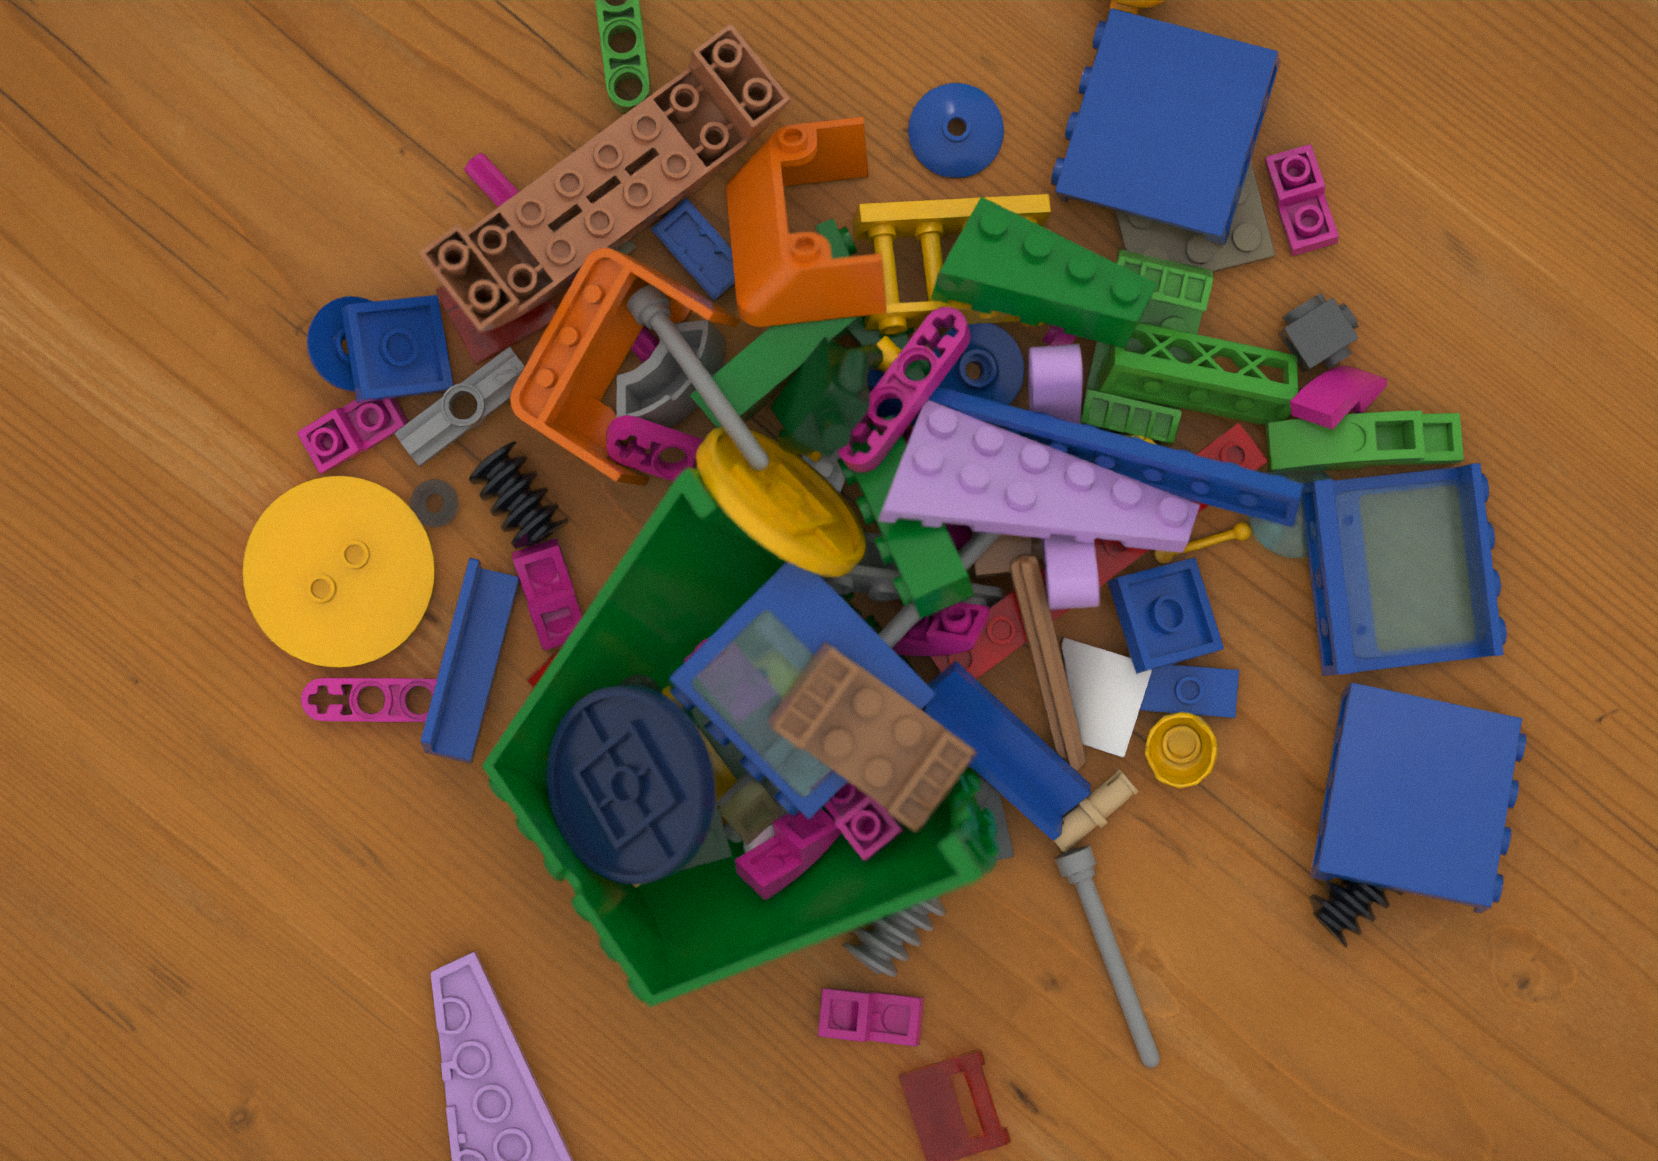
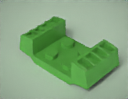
[1080,249,1214,448]

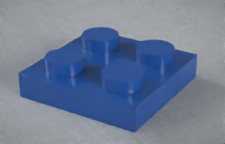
[341,295,453,403]
[1108,558,1224,674]

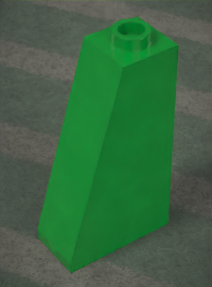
[690,315,866,428]

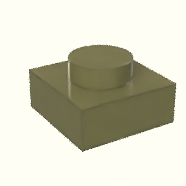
[718,778,784,845]

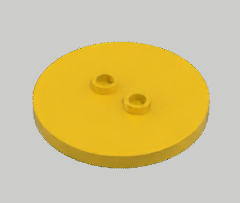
[696,427,866,577]
[243,476,436,668]

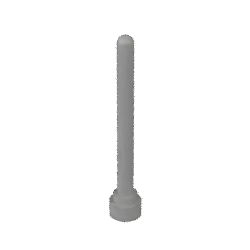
[627,285,769,471]
[1054,845,1160,1068]

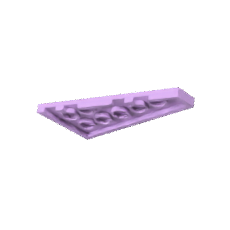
[878,400,1200,553]
[430,951,574,1161]

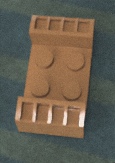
[767,641,978,833]

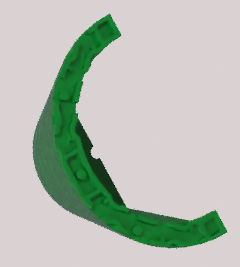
[482,468,1000,1008]

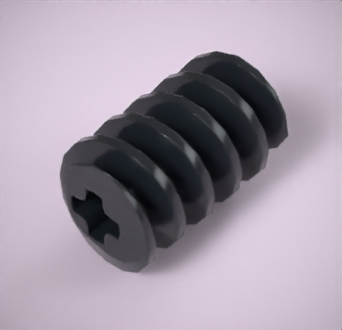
[469,441,569,549]
[1309,878,1404,948]

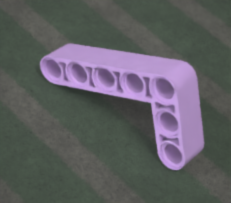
[1028,344,1099,610]

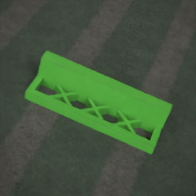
[1099,323,1298,425]

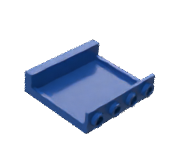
[1051,8,1281,245]
[1310,682,1526,913]

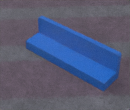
[421,558,520,764]
[921,661,1091,841]

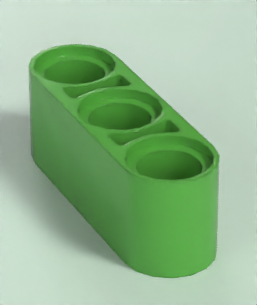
[595,0,652,114]

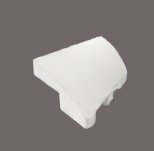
[1061,638,1152,757]

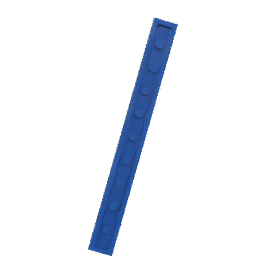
[867,369,1304,527]

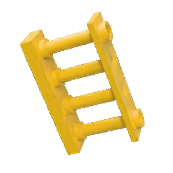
[852,194,1051,335]

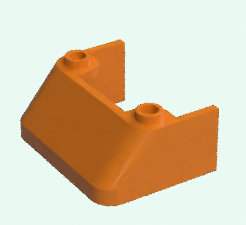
[726,117,887,327]
[510,248,741,486]

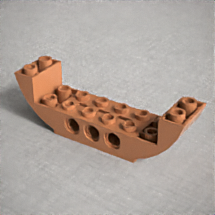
[418,23,791,332]

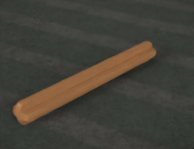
[1009,554,1086,771]

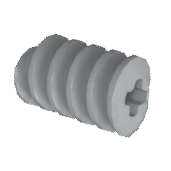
[842,897,947,977]

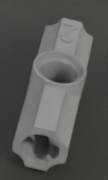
[394,347,525,467]

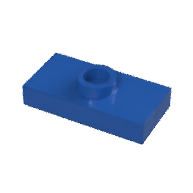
[651,198,735,302]
[1139,665,1239,718]

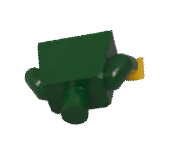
[770,336,902,463]

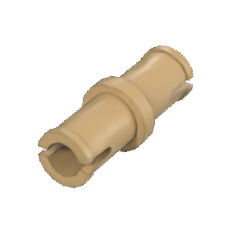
[1054,768,1139,854]

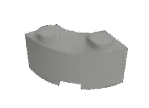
[617,320,726,439]

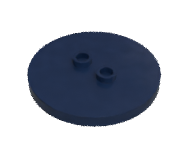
[547,685,715,884]

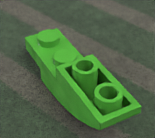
[1265,410,1464,472]

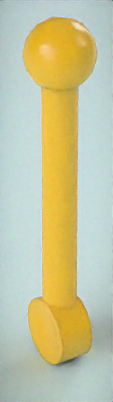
[1154,522,1251,564]

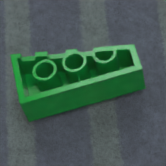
[931,197,1157,348]
[837,415,974,619]

